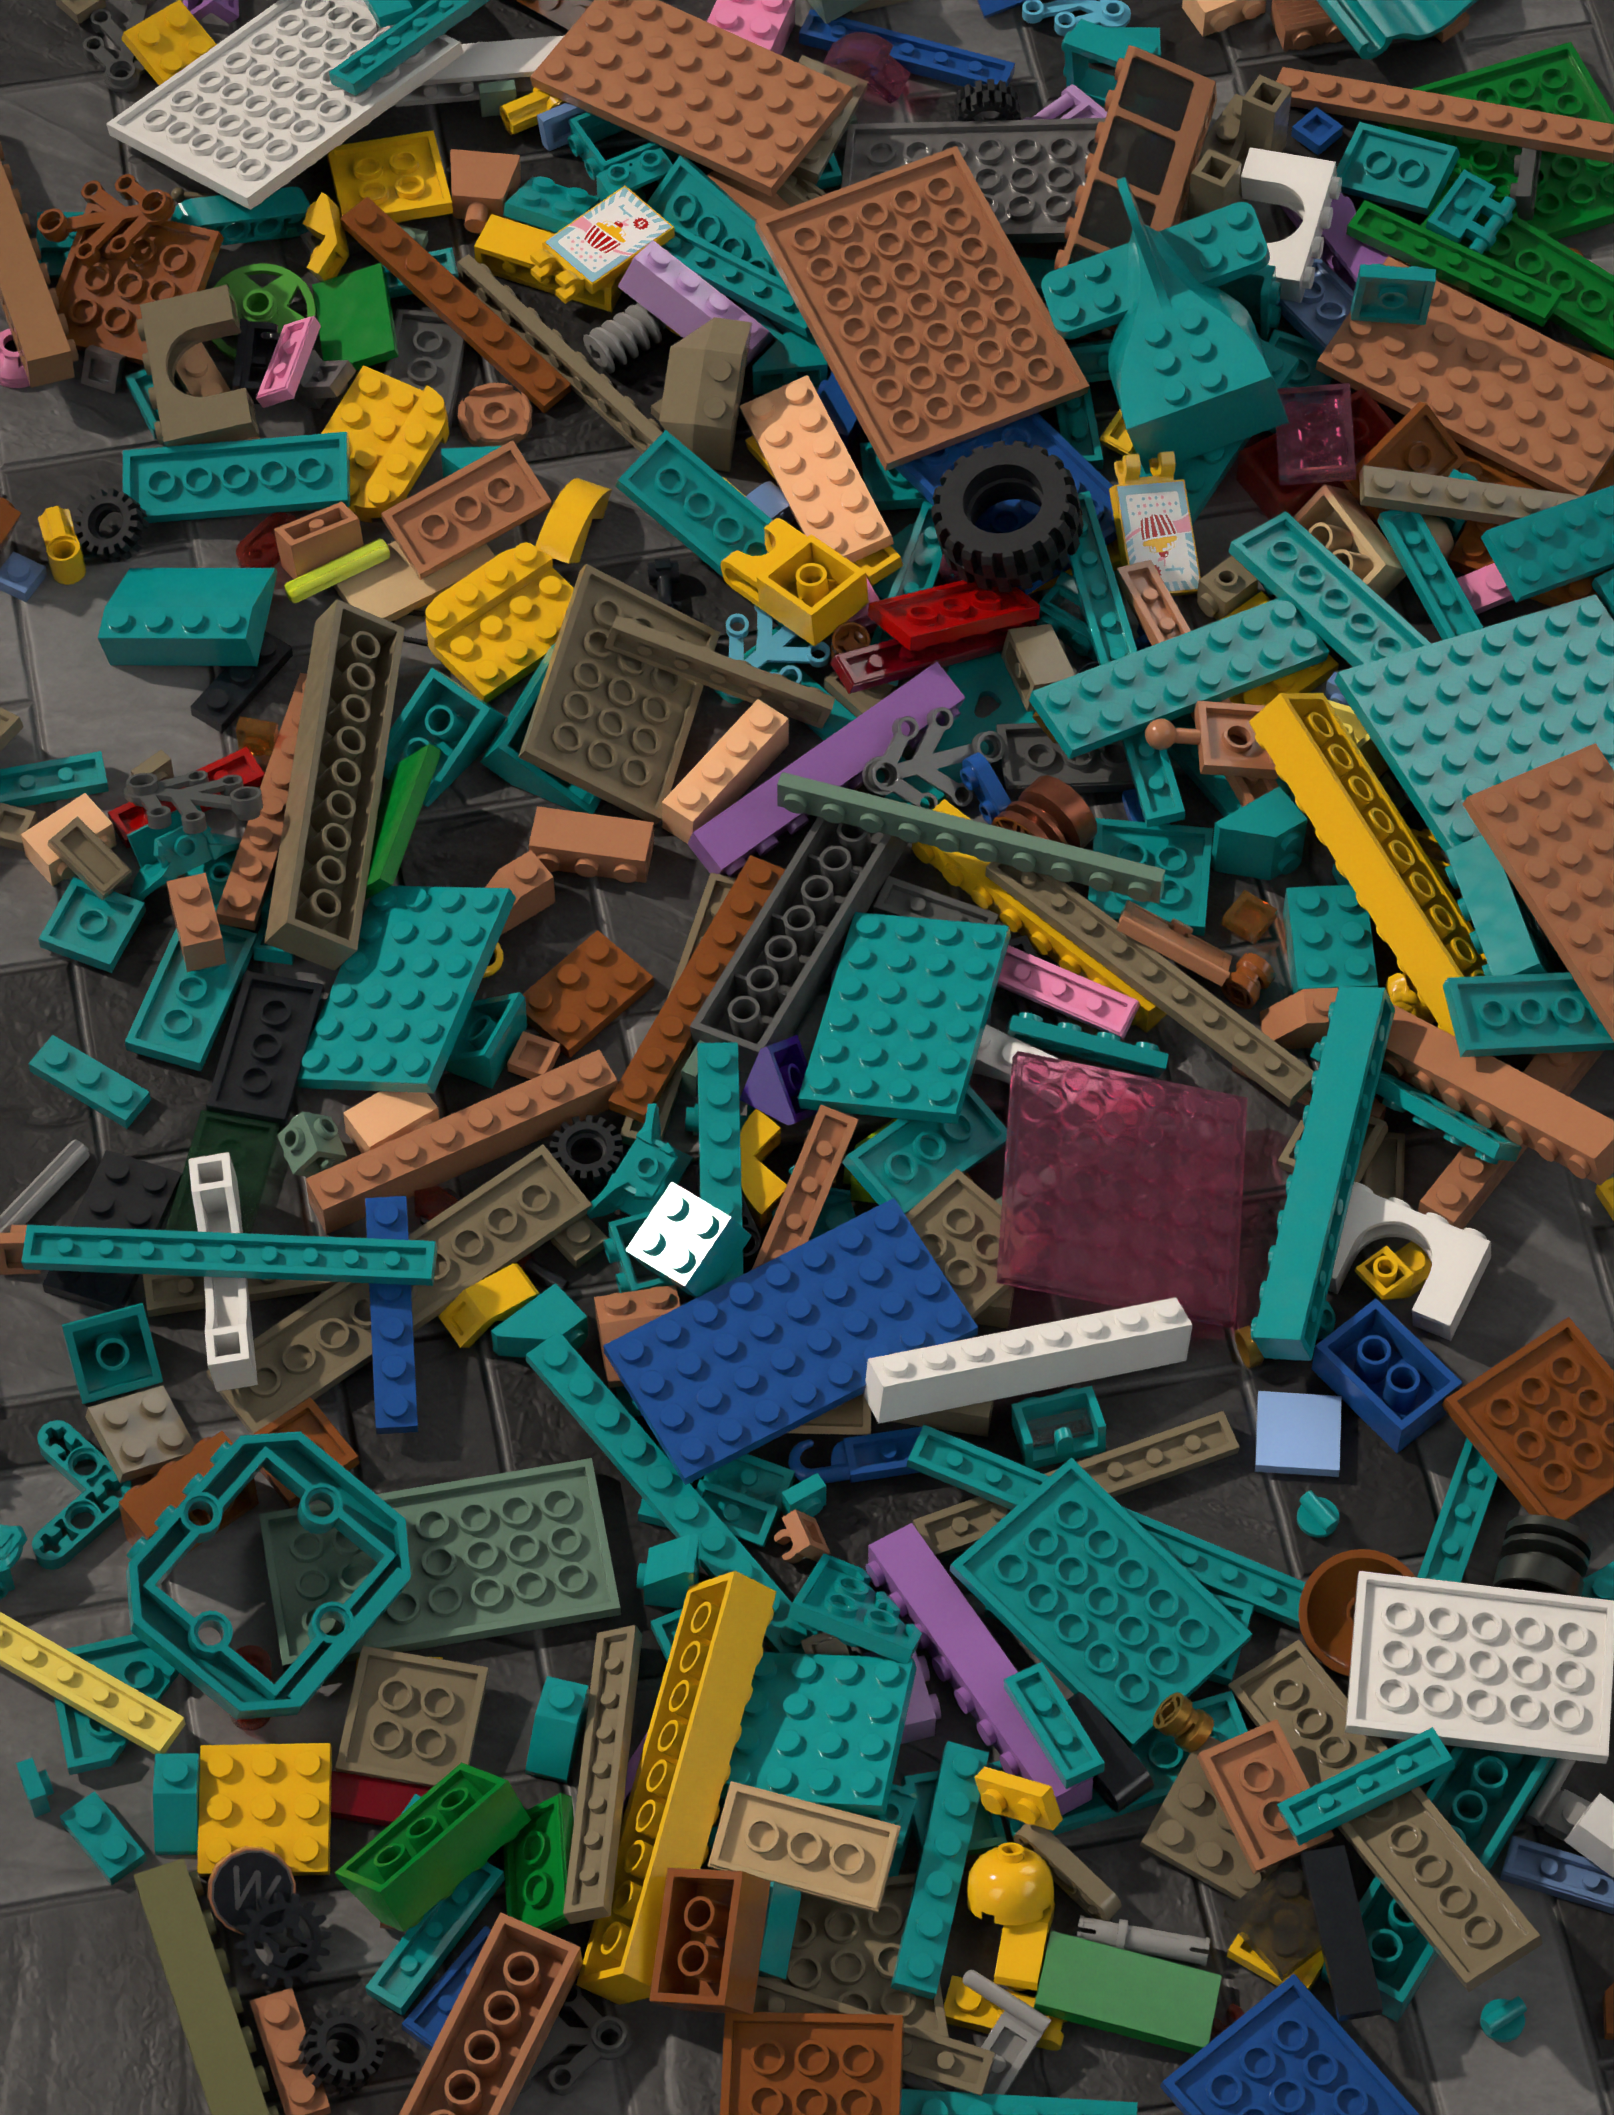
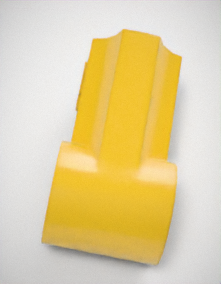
[499,87,567,135]
[38,506,86,585]

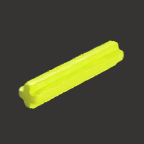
[284,538,390,604]

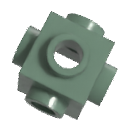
[277,1111,347,1177]

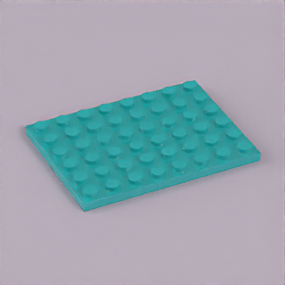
[1334,594,1614,859]

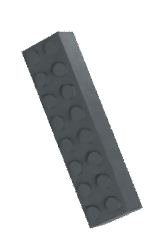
[690,817,909,1074]

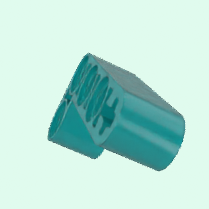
[171,187,310,246]

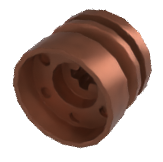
[991,775,1097,848]

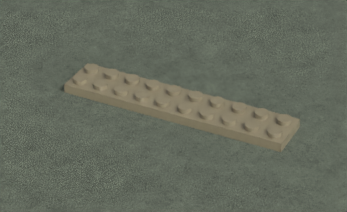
[206,1144,592,1435]
[1228,1640,1543,1992]

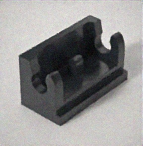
[232,319,280,405]

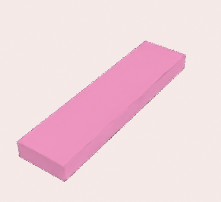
[997,945,1140,1040]

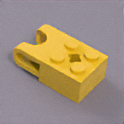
[721,518,869,647]

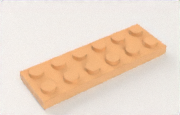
[739,375,894,563]

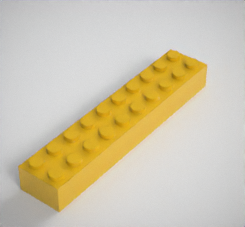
[1249,693,1488,1037]
[576,1571,777,2005]

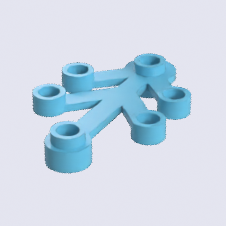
[1022,0,1131,36]
[721,604,830,698]

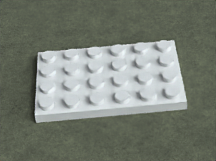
[1345,1571,1614,1764]

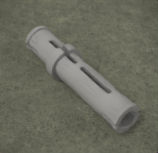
[1076,1915,1210,1966]

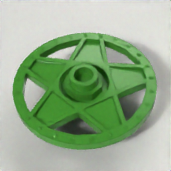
[211,263,316,360]

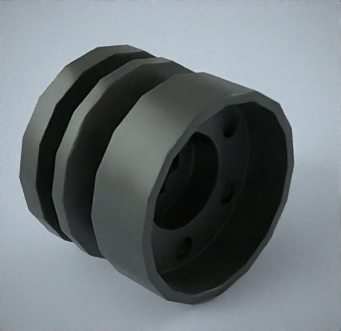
[1492,1514,1594,1597]

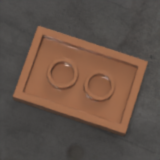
[1197,1719,1334,1875]

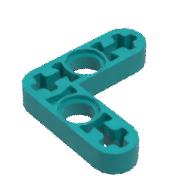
[32,1420,132,1570]

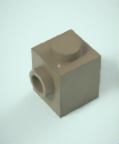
[1197,555,1258,621]

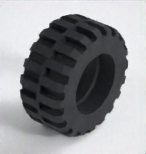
[931,441,1084,592]

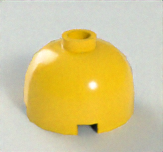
[967,1842,1054,1925]

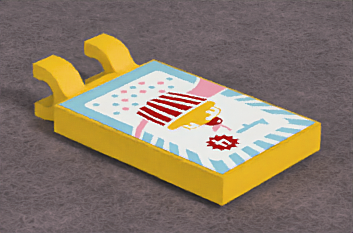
[530,185,675,304]
[1109,451,1201,596]

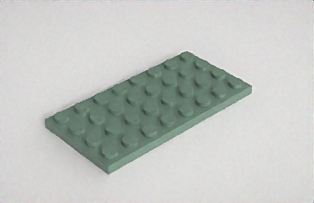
[259,1458,621,1672]

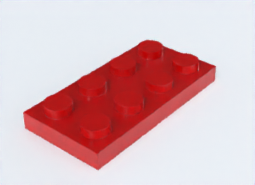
[868,580,1040,651]

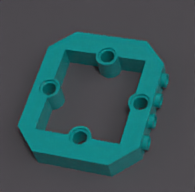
[126,1431,411,1720]

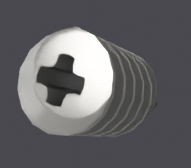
[583,302,666,374]

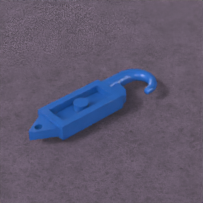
[788,1426,923,1484]

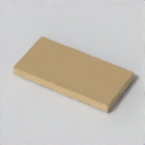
[333,541,495,622]
[708,1781,901,1913]

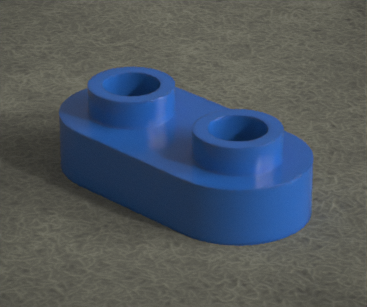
[960,752,1011,825]

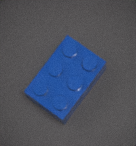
[1311,1299,1463,1453]

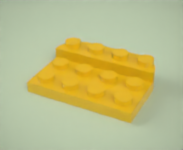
[321,365,449,523]
[425,542,574,703]

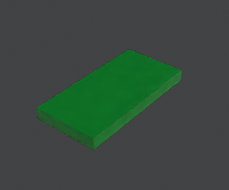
[365,744,441,900]
[1033,1930,1222,2054]

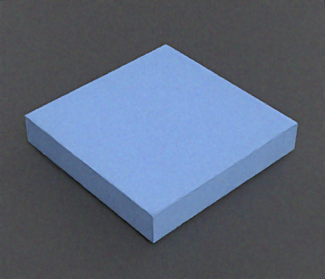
[1255,1391,1342,1477]

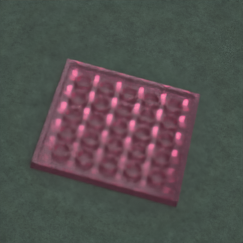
[996,1051,1248,1328]

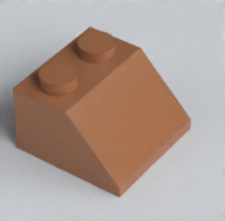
[594,1285,680,1388]

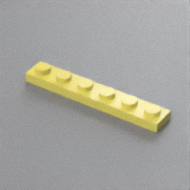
[0,1612,186,1755]

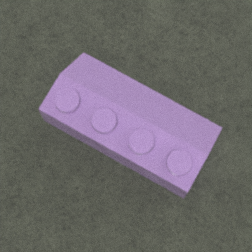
[618,240,774,367]

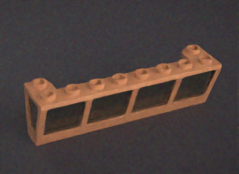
[1044,45,1217,342]

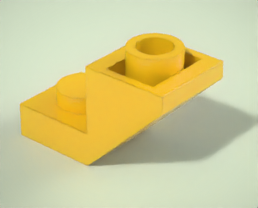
[302,192,349,282]
[1355,1241,1432,1300]
[438,1263,540,1348]
[994,1903,1055,1991]

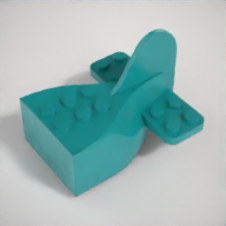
[1041,177,1289,474]

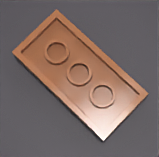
[381,440,552,580]

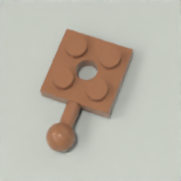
[1145,701,1278,779]

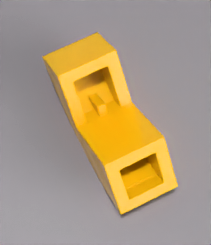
[535,478,612,564]
[740,1109,787,1229]

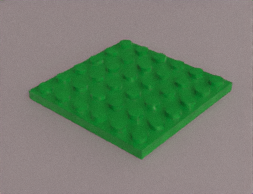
[1379,42,1614,240]

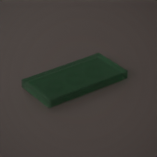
[166,1110,281,1234]

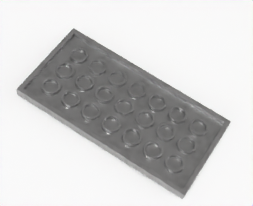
[841,118,1139,243]

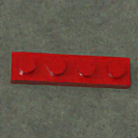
[108,747,264,849]

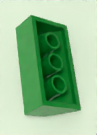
[335,1762,531,1932]

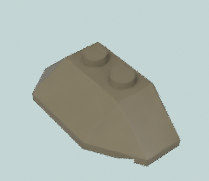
[659,317,753,472]

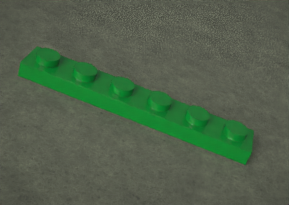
[1346,200,1562,327]

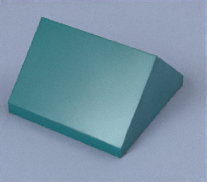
[444,992,527,1089]
[62,1303,163,1404]

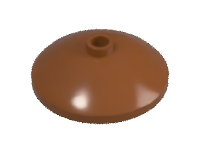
[1298,1549,1415,1676]

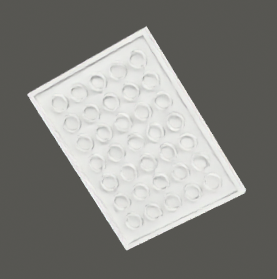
[106,0,463,210]

